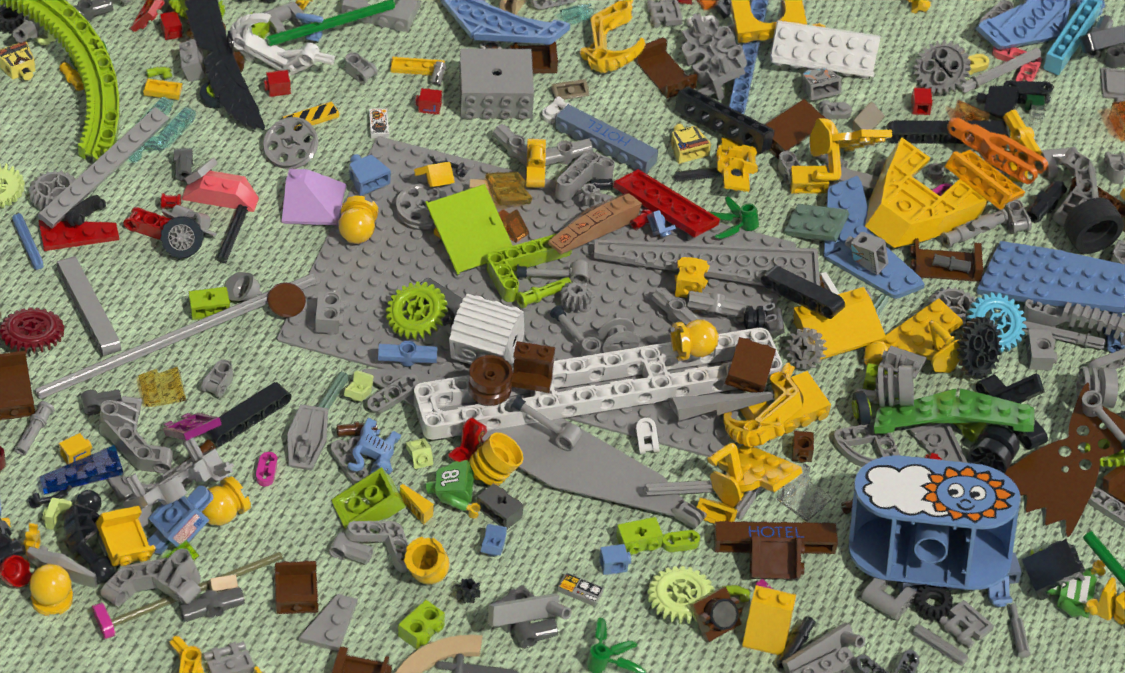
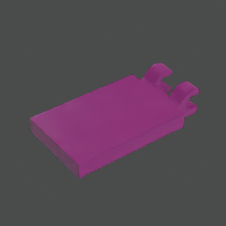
[163,412,222,441]

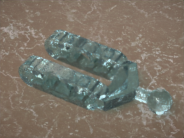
[129,97,196,162]

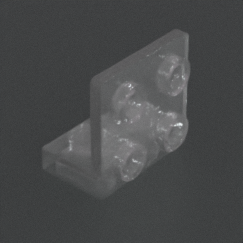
[776,463,832,521]

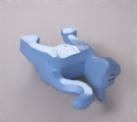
[348,418,401,475]

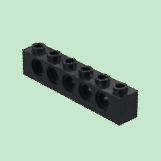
[674,86,775,154]

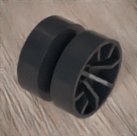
[968,424,1020,474]

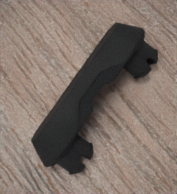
[65,195,106,226]

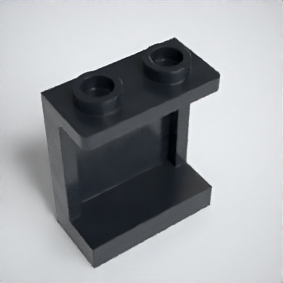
[1021,539,1086,600]

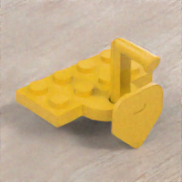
[809,119,892,181]
[881,298,963,373]
[707,443,802,508]

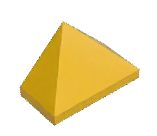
[697,497,738,524]

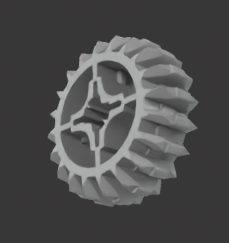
[29,169,76,211]
[927,286,977,332]

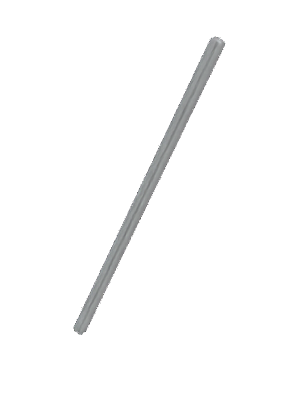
[35,273,317,399]

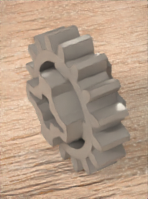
[786,328,827,370]

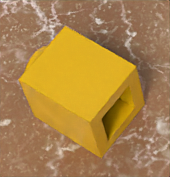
[59,433,92,468]

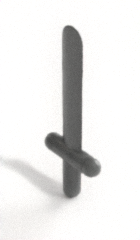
[436,653,519,673]

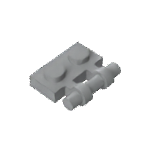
[647,0,683,28]
[939,600,994,648]
[203,641,255,673]

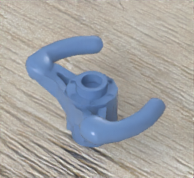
[295,13,337,42]

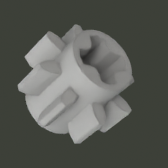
[578,184,600,206]

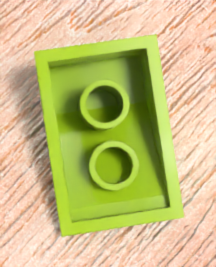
[331,467,406,529]

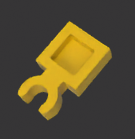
[24,523,41,557]

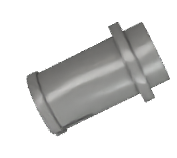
[430,61,447,85]

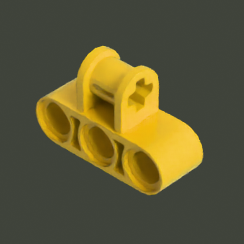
[526,138,546,188]

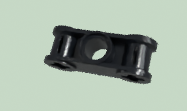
[1003,80,1054,104]

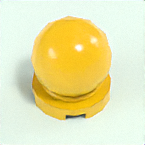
[338,196,379,244]
[671,319,719,361]
[202,476,251,526]
[404,537,449,585]
[29,564,73,616]

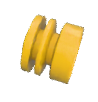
[470,433,524,486]

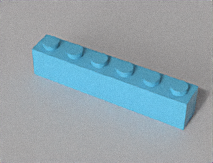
[1043,0,1103,75]

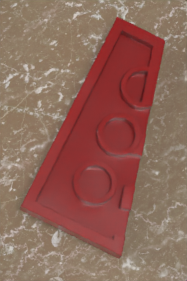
[38,220,119,251]

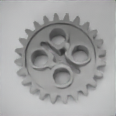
[914,40,971,96]

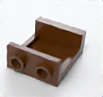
[510,41,558,74]
[724,337,776,393]
[512,341,555,393]
[749,536,805,579]
[275,560,318,614]
[332,646,393,673]

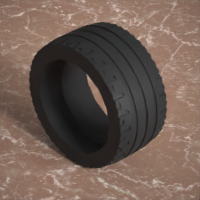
[1064,197,1124,254]

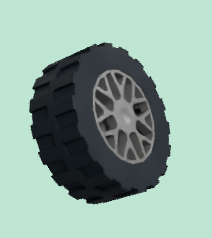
[160,216,204,258]

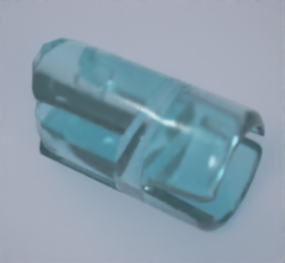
[560,3,594,25]

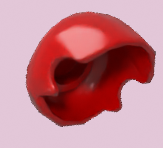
[0,555,33,587]

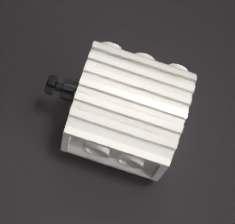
[442,294,525,366]

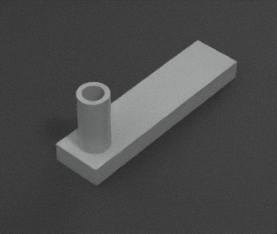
[488,593,572,627]
[782,623,865,673]

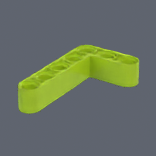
[487,234,572,302]

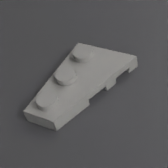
[910,423,968,463]
[299,594,358,651]

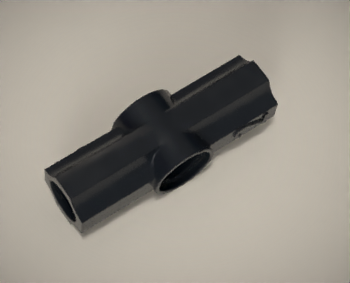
[1026,180,1067,223]

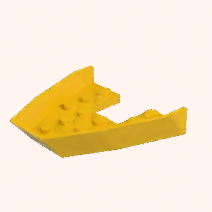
[865,137,988,248]

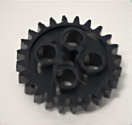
[956,317,1002,379]

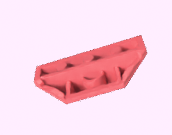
[182,170,259,212]

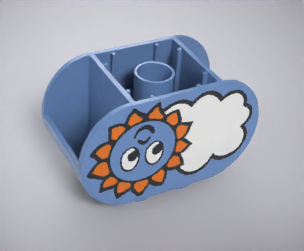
[849,455,1020,590]

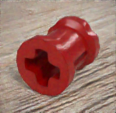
[161,193,181,210]

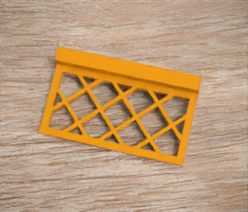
[945,150,1026,210]

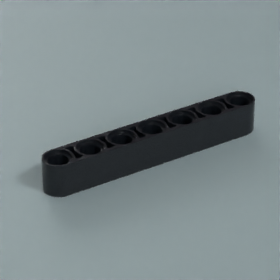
[886,120,1010,144]

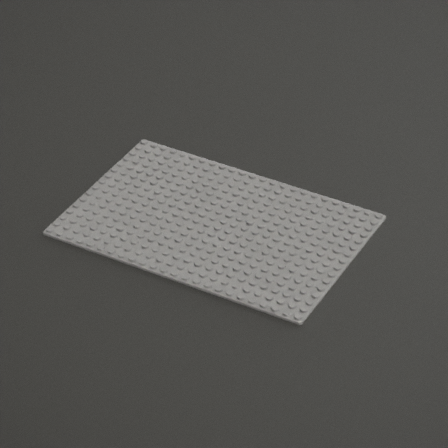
[277,137,796,460]

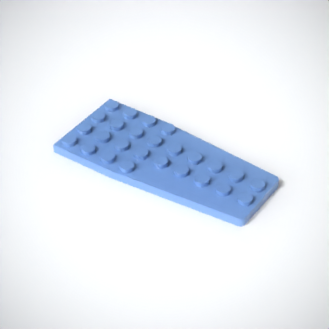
[977,241,1125,313]

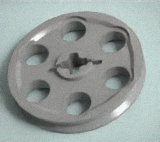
[263,117,318,169]
[396,184,449,229]

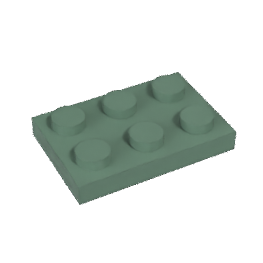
[784,204,849,242]

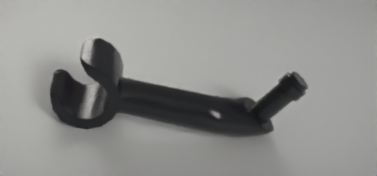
[430,155,468,177]
[28,485,72,509]

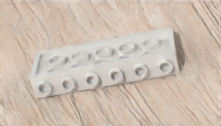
[770,20,881,78]

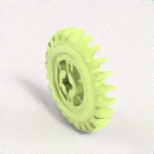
[0,163,25,208]
[647,566,715,624]

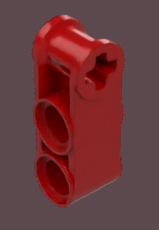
[123,207,171,240]

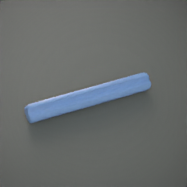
[12,213,44,270]

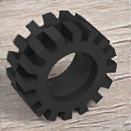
[0,3,25,34]
[914,584,953,622]

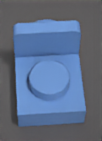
[647,210,676,238]

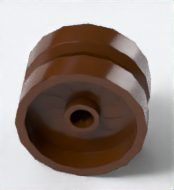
[468,355,513,406]

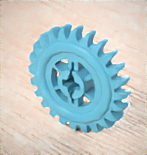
[965,292,1027,353]

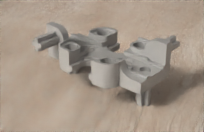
[682,13,747,100]
[123,438,234,527]

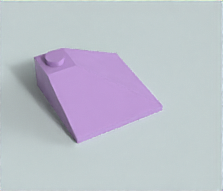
[282,169,346,225]

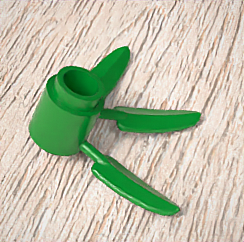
[708,196,759,239]
[586,618,647,673]

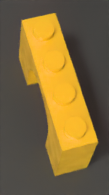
[731,0,807,43]
[740,371,831,440]

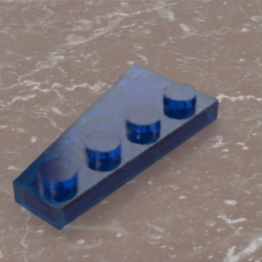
[39,445,124,495]

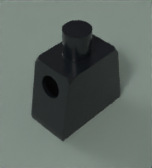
[976,86,1019,120]

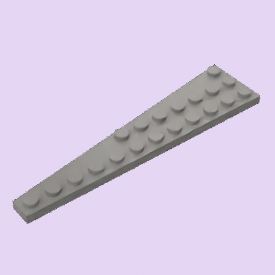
[594,239,820,286]

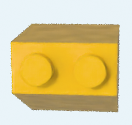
[742,585,796,656]

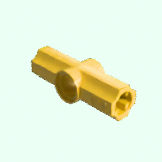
[1003,110,1042,157]

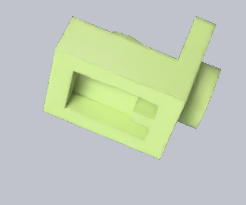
[406,438,433,469]

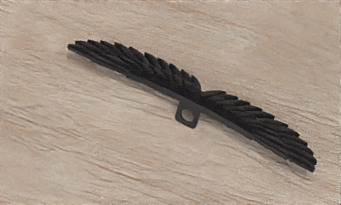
[185,0,265,130]

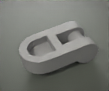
[819,100,852,119]

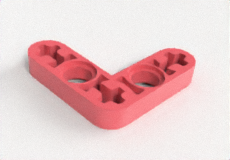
[992,47,1042,81]

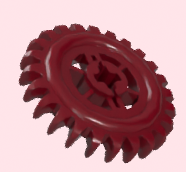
[0,307,65,354]

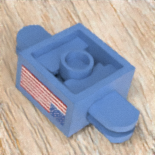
[147,486,213,555]

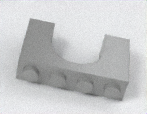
[342,0,421,33]

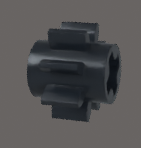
[455,578,481,604]

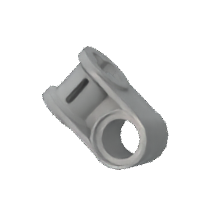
[345,52,378,85]
[777,151,801,186]
[1104,152,1125,184]
[1005,199,1032,234]
[201,360,233,398]

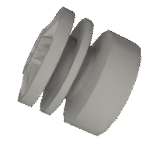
[876,365,914,407]
[1076,367,1118,408]

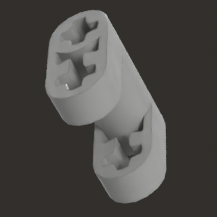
[263,1,304,34]
[1040,147,1084,179]
[861,578,917,620]

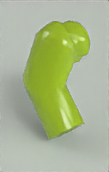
[146,66,172,79]
[722,585,751,602]

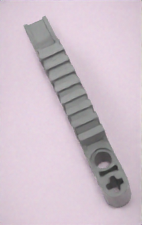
[1023,299,1125,345]

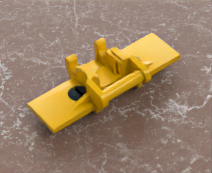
[717,138,758,192]

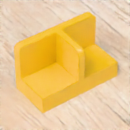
[414,162,455,187]
[790,166,829,194]

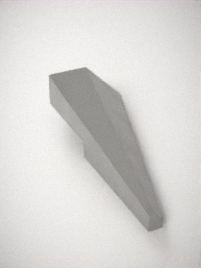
[668,392,773,421]

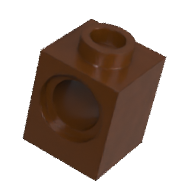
[792,431,814,463]

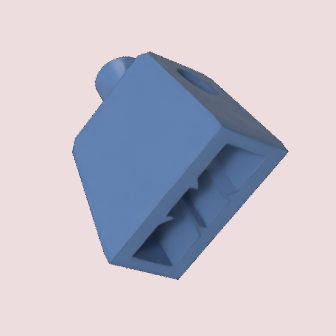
[349,154,391,196]

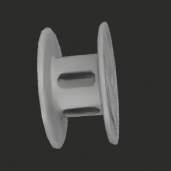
[598,317,640,353]

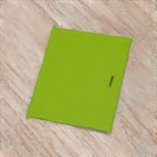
[425,184,513,275]

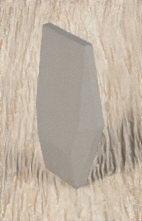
[287,404,328,471]
[27,545,97,588]

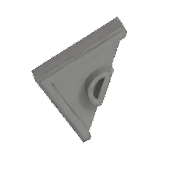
[105,472,153,502]

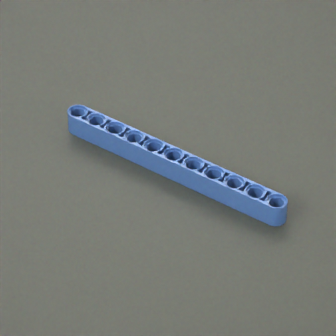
[729,0,769,115]

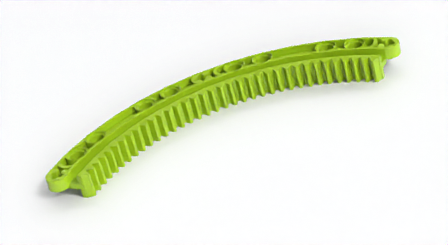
[0,0,120,162]

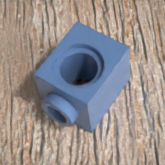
[599,544,631,575]

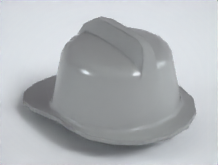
[225,272,262,302]

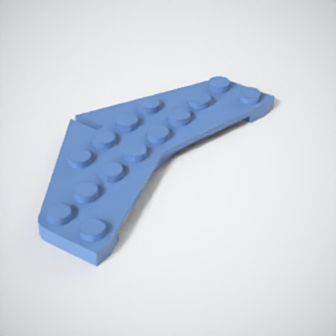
[441,0,570,45]
[976,0,1070,49]
[824,176,925,299]

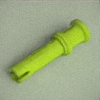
[516,277,571,309]

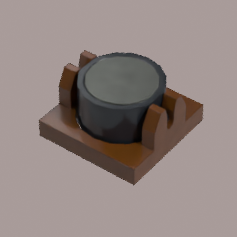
[690,587,743,642]

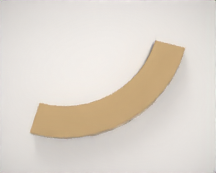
[396,635,482,673]

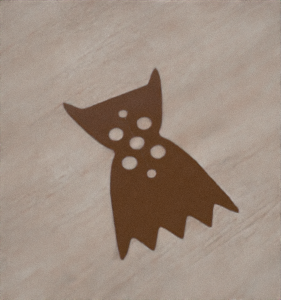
[1005,382,1125,537]

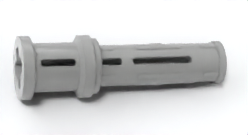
[15,401,55,456]

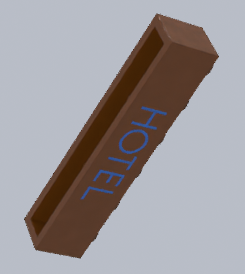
[713,521,838,554]

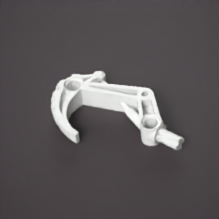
[230,13,335,75]

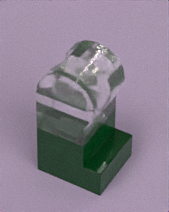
[1024,94,1045,128]

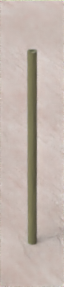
[111,552,283,627]

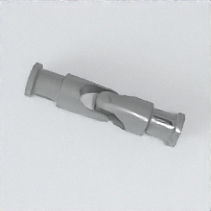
[940,209,1009,248]

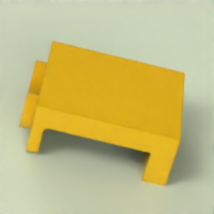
[96,506,156,566]

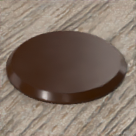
[267,282,306,317]

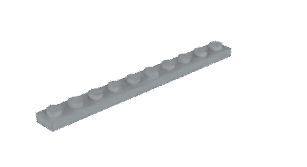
[38,107,169,228]

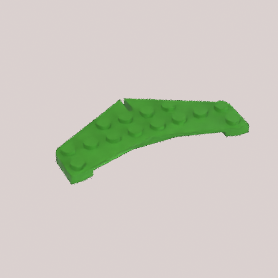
[874,388,1035,434]

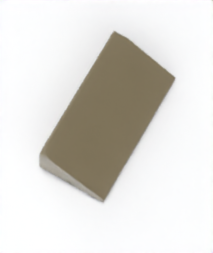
[550,79,590,100]
[852,102,885,131]

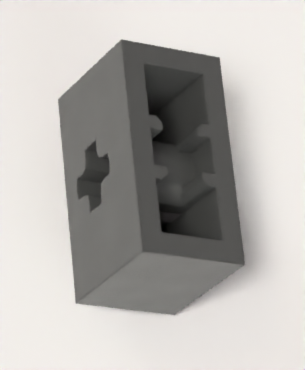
[477,483,523,530]

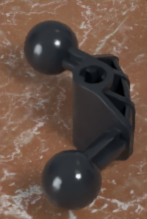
[63,490,116,583]

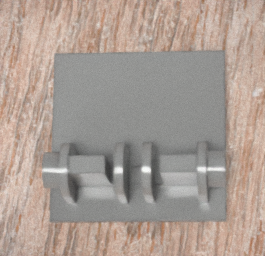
[879,346,927,379]

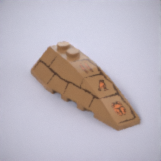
[548,193,642,254]

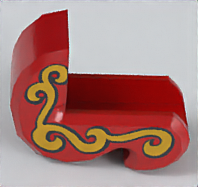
[448,418,487,464]

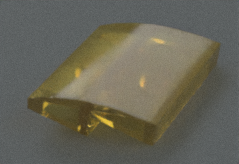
[485,172,533,205]
[138,367,187,407]

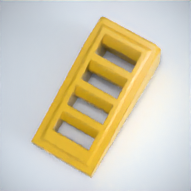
[400,484,434,525]
[1096,577,1117,621]

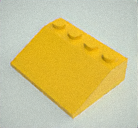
[793,287,886,360]

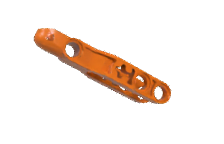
[947,117,1048,184]

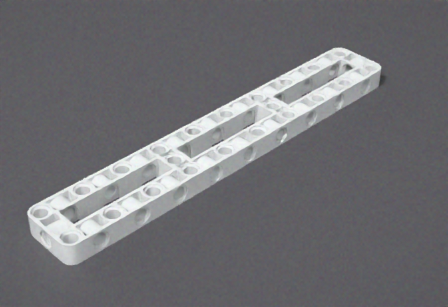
[414,328,782,440]

